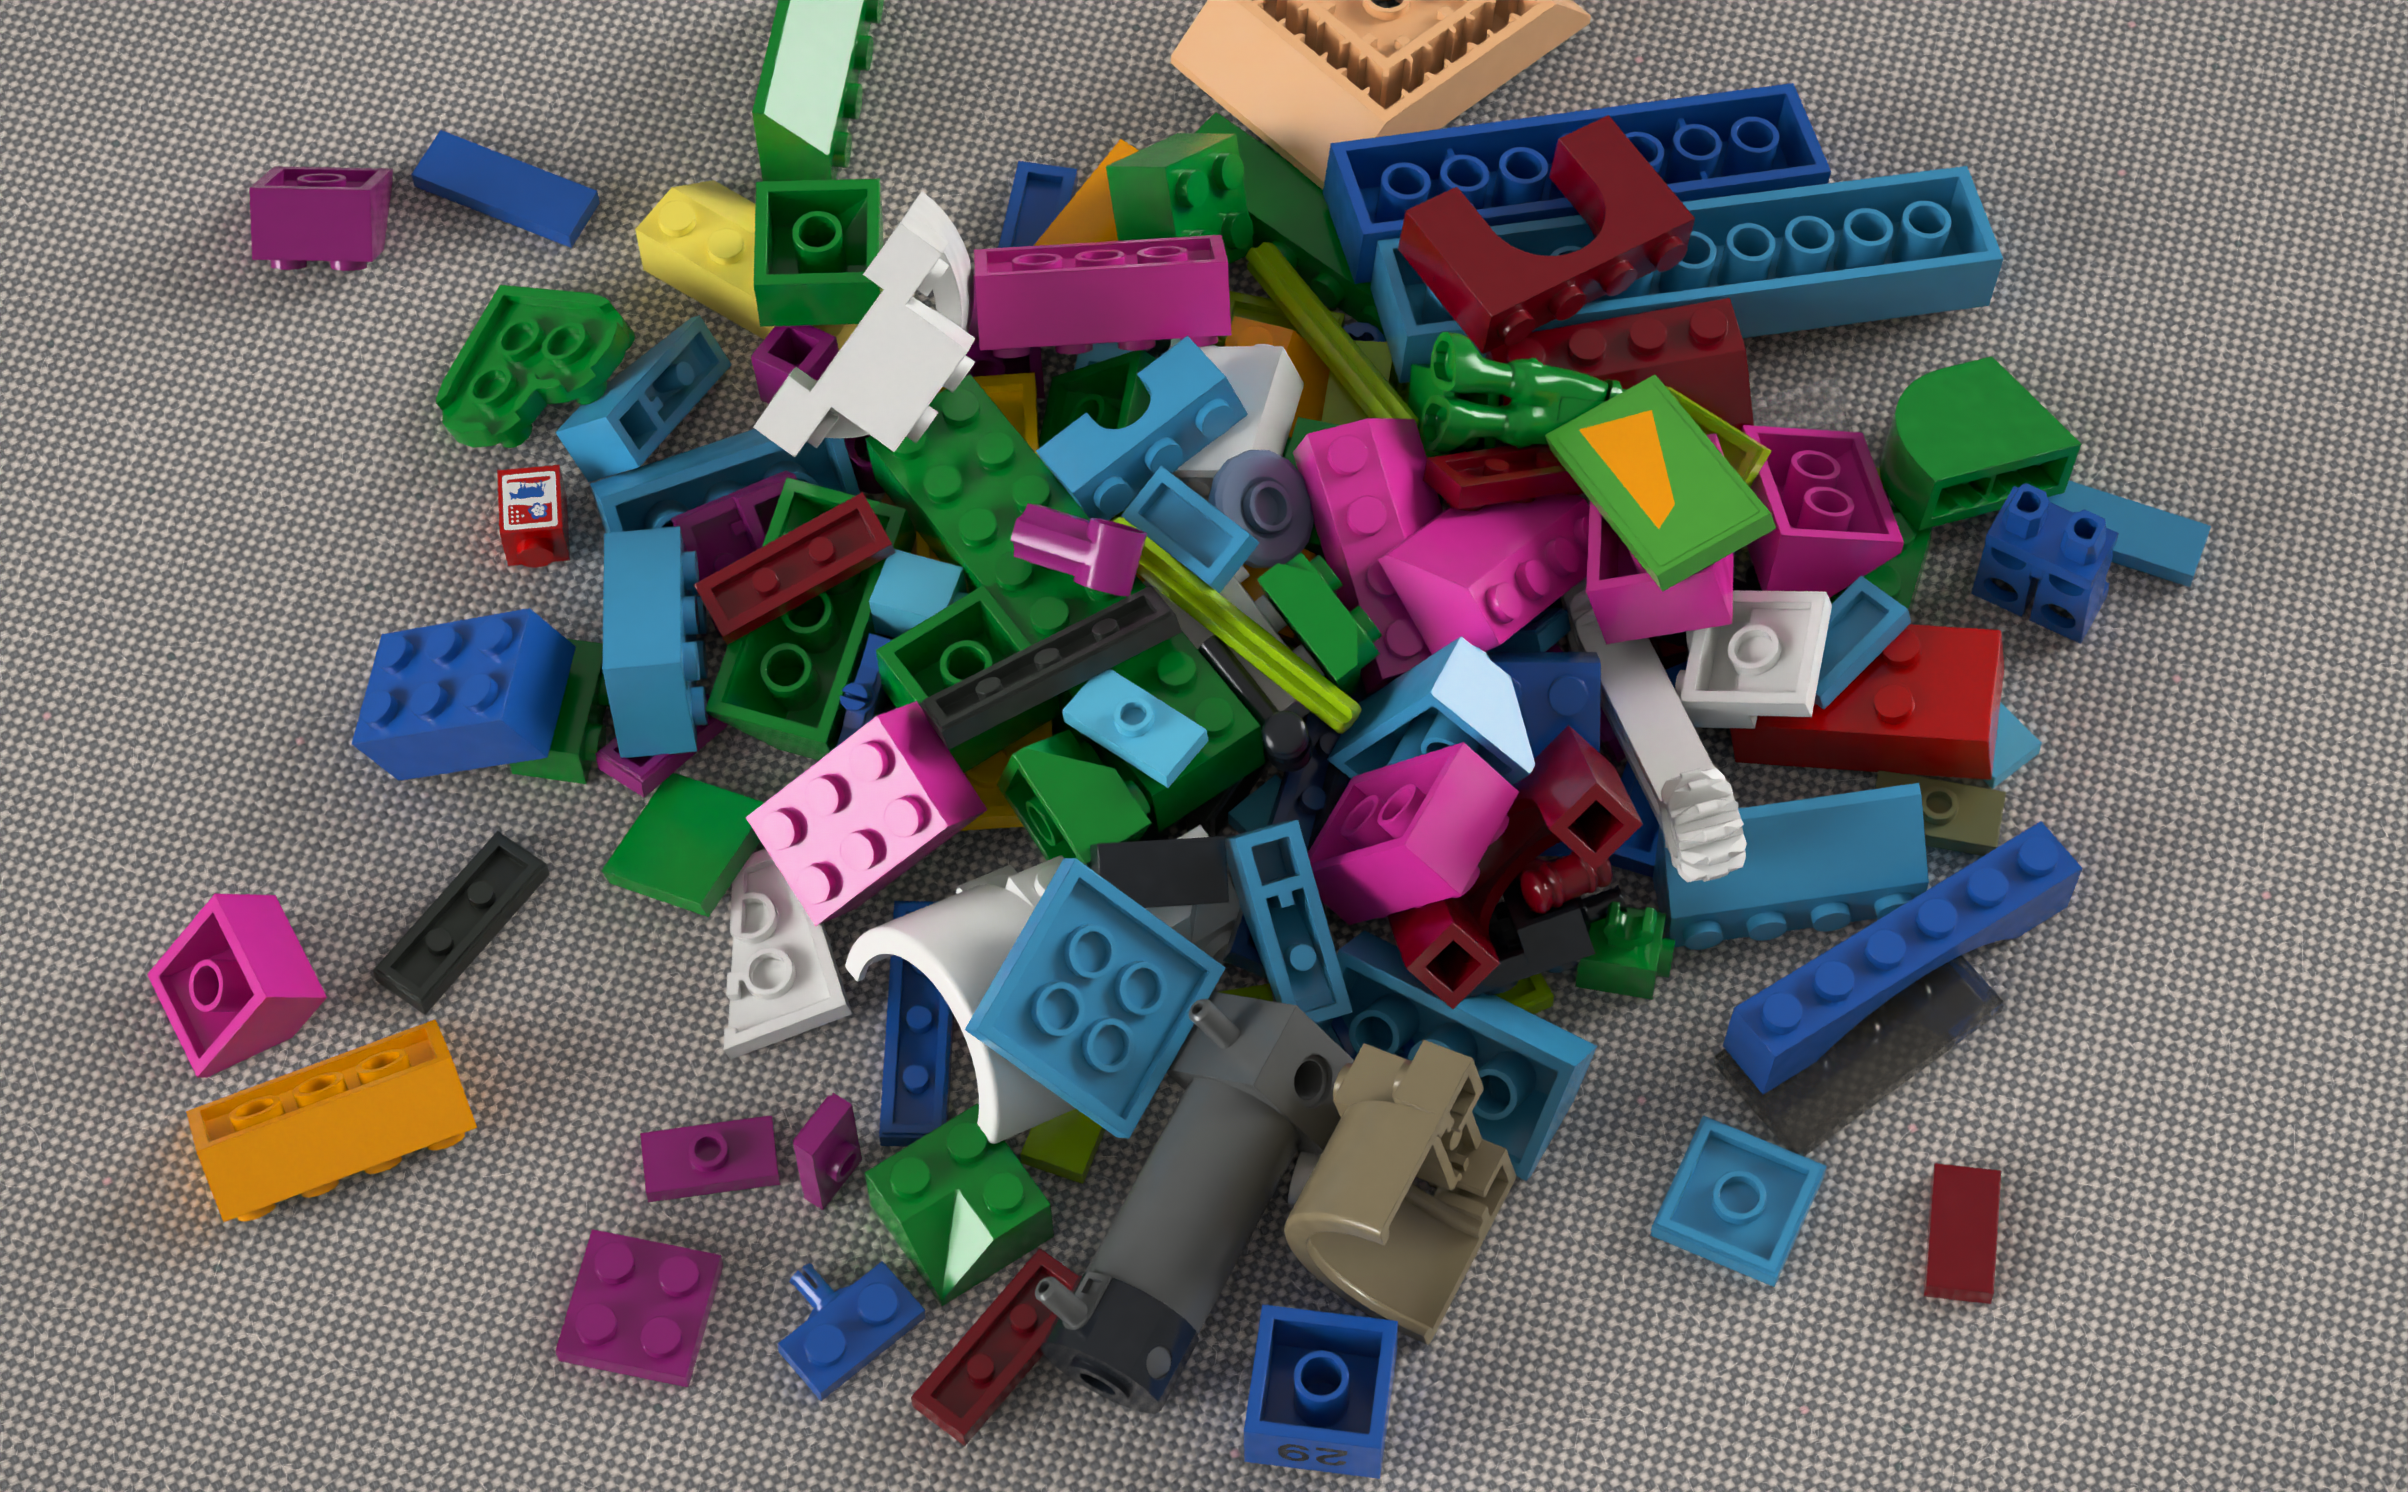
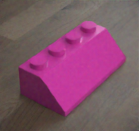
[974,235,1232,358]
[1293,418,1443,694]
[1378,493,1590,655]

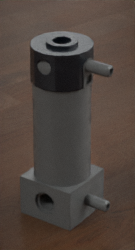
[1035,991,1354,1414]

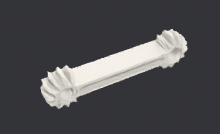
[1560,577,1747,882]

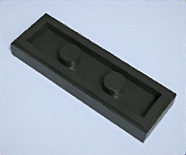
[373,831,550,1015]

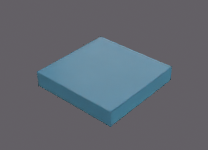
[1650,1115,1827,1287]

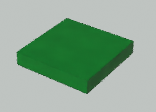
[601,773,765,917]

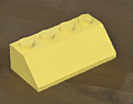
[635,180,858,350]

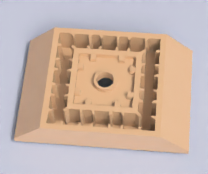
[1171,0,1591,190]

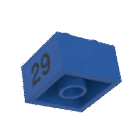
[1244,1304,1398,1479]

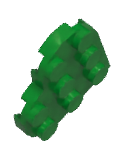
[436,285,635,448]

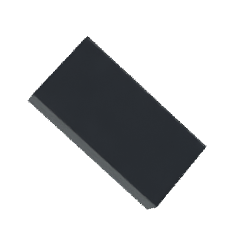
[1090,836,1229,908]

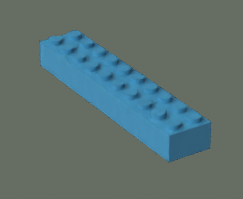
[1370,166,2003,383]

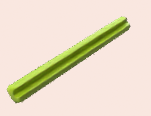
[1246,242,1420,434]
[1113,517,1362,734]

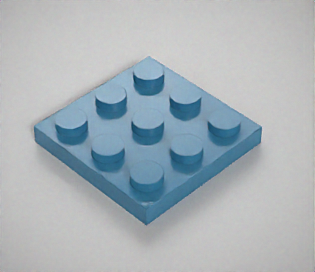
[965,858,1226,1138]

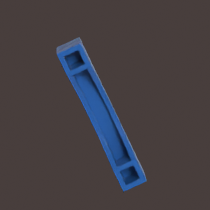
[1723,821,2083,1095]

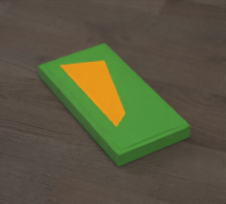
[1545,375,1776,592]

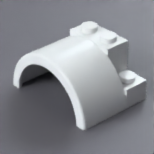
[753,191,975,457]
[845,855,1076,1144]

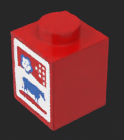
[497,465,570,568]

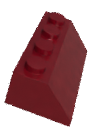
[1485,298,1754,447]

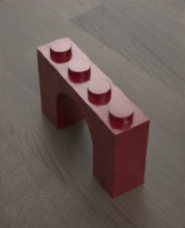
[1398,115,1695,354]
[1387,725,1643,1009]

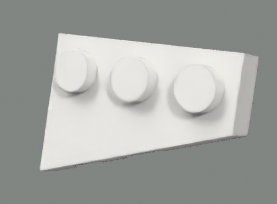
[723,849,852,1060]

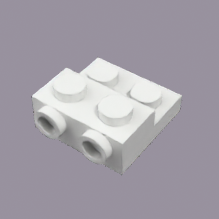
[1675,591,1832,729]

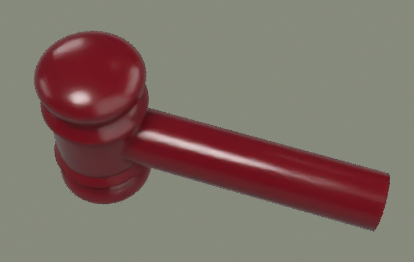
[1514,851,1613,914]

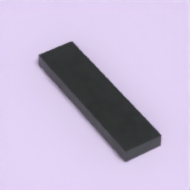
[920,586,1182,750]

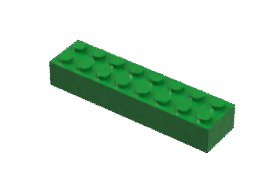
[865,374,1265,832]

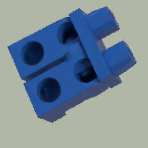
[1971,483,2119,644]

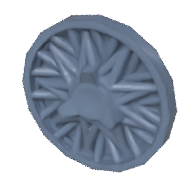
[1208,450,1314,569]

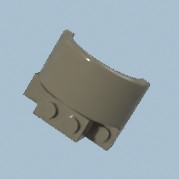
[1284,1040,1517,1345]

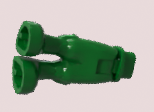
[1420,332,1627,452]

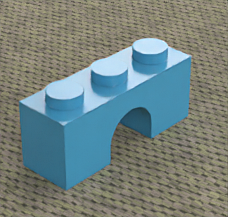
[1036,336,1248,521]

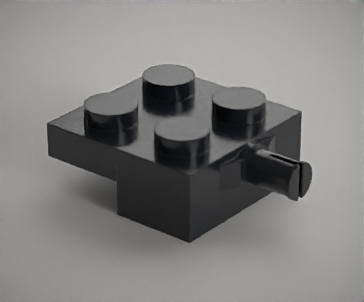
[1469,857,1628,997]

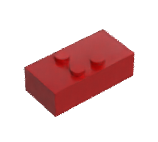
[1730,624,2004,780]

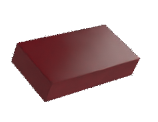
[1923,1163,2002,1304]

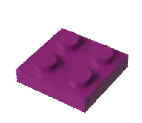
[555,1229,724,1388]

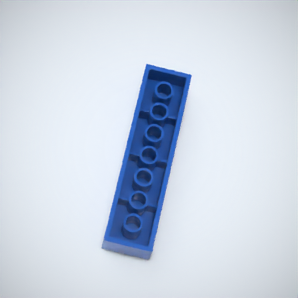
[1323,83,1831,284]

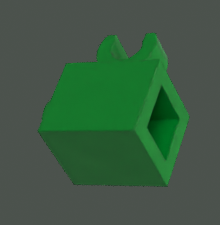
[1575,901,1675,1000]

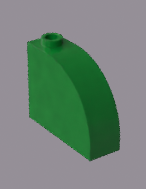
[1879,356,2082,531]

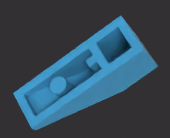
[555,315,732,482]
[1225,820,1353,1023]

